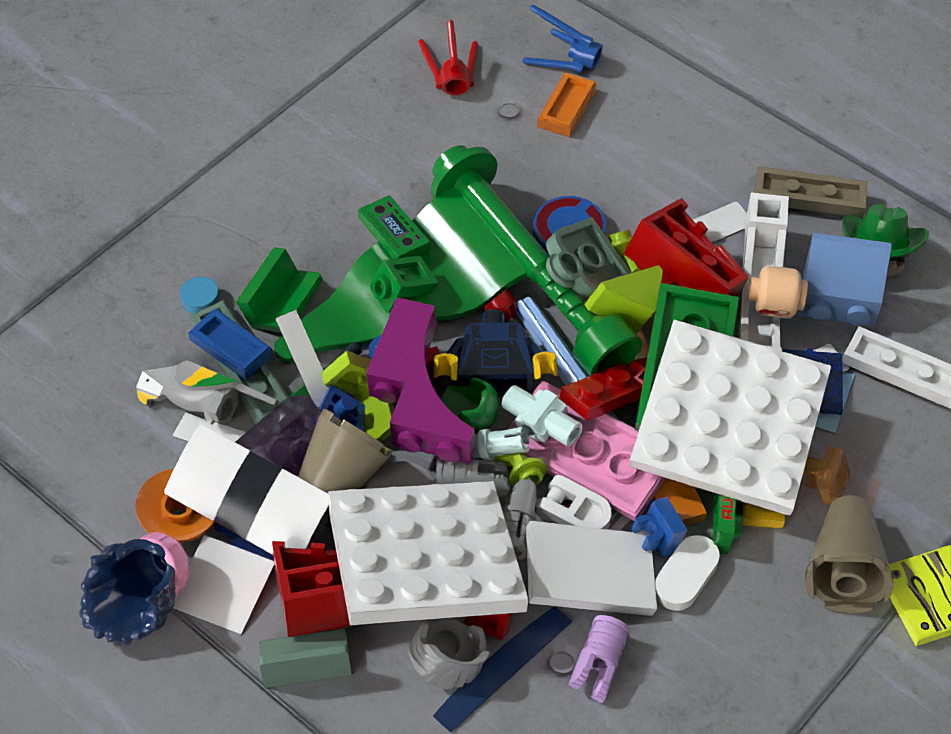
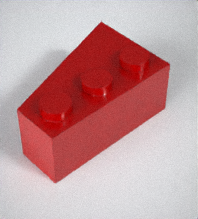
[624,198,749,297]
[272,541,361,637]

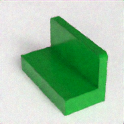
[236,247,323,332]

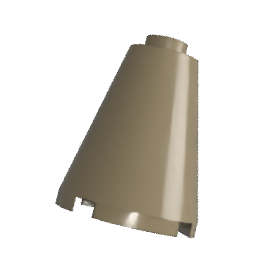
[298,409,393,526]
[805,495,893,614]

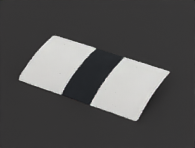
[164,424,329,555]

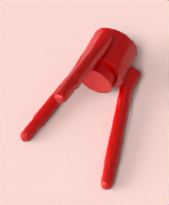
[418,20,478,95]

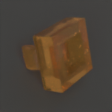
[803,446,850,504]

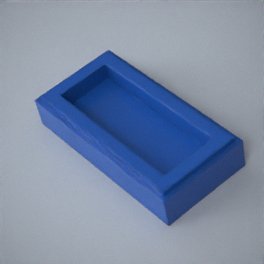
[188,308,273,380]

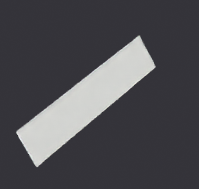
[276,310,328,410]

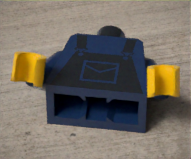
[433,309,558,397]

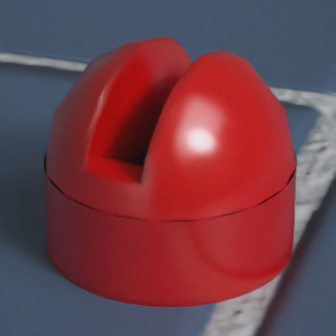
[484,289,518,322]

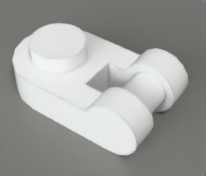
[534,475,612,529]

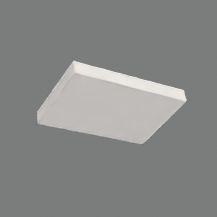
[526,521,657,616]

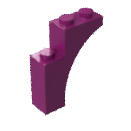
[366,297,475,464]

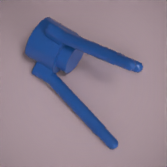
[522,5,603,73]

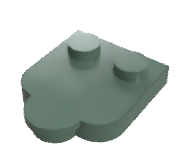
[546,217,632,299]

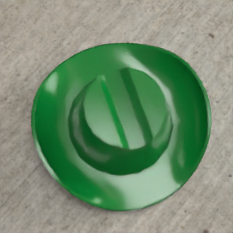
[842,204,929,259]

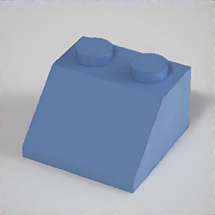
[798,233,891,327]

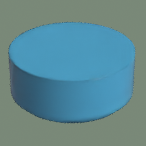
[180,276,220,314]

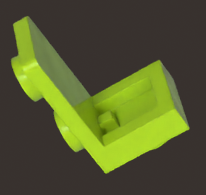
[321,351,395,442]

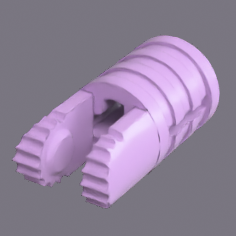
[568,615,631,703]

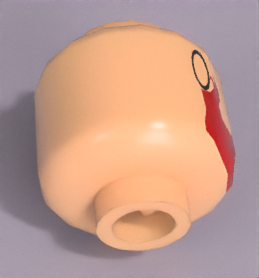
[748,265,808,319]

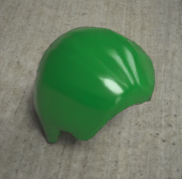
[440,377,499,434]

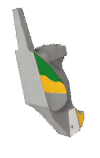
[136,360,279,425]

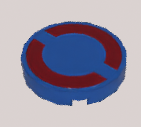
[533,196,606,256]

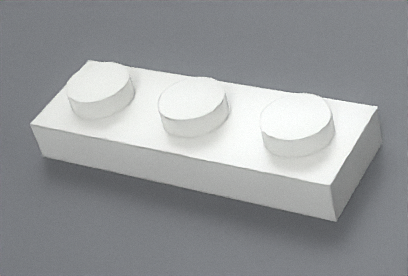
[842,327,951,409]

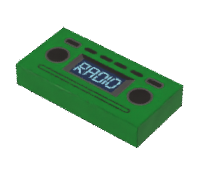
[358,195,430,259]

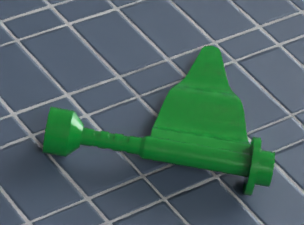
[274,145,643,376]

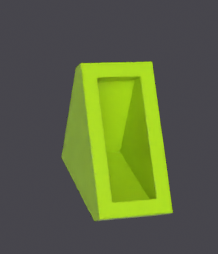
[584,265,663,333]

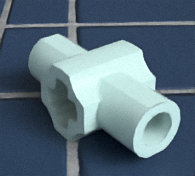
[501,385,582,447]

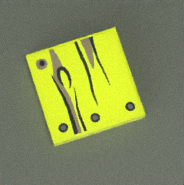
[889,545,951,646]

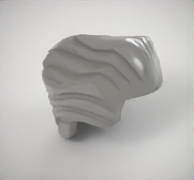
[409,617,490,689]

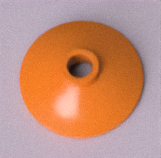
[135,468,215,543]

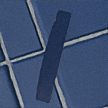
[433,606,572,732]

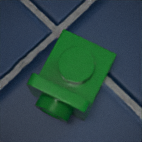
[370,256,438,313]

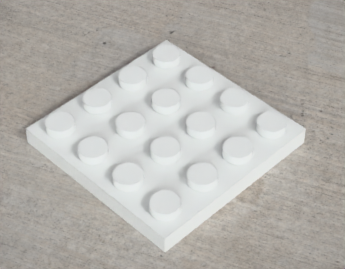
[628,320,831,516]
[328,481,528,625]

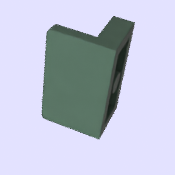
[259,629,352,688]

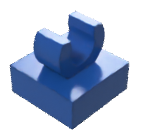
[631,497,687,558]

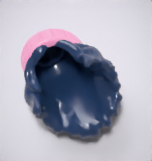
[79,532,190,646]

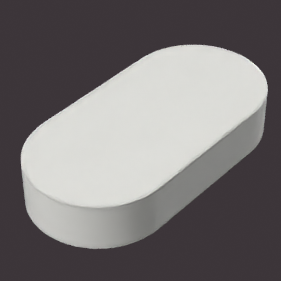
[655,535,719,611]

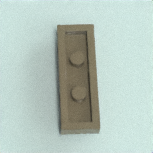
[754,166,868,218]

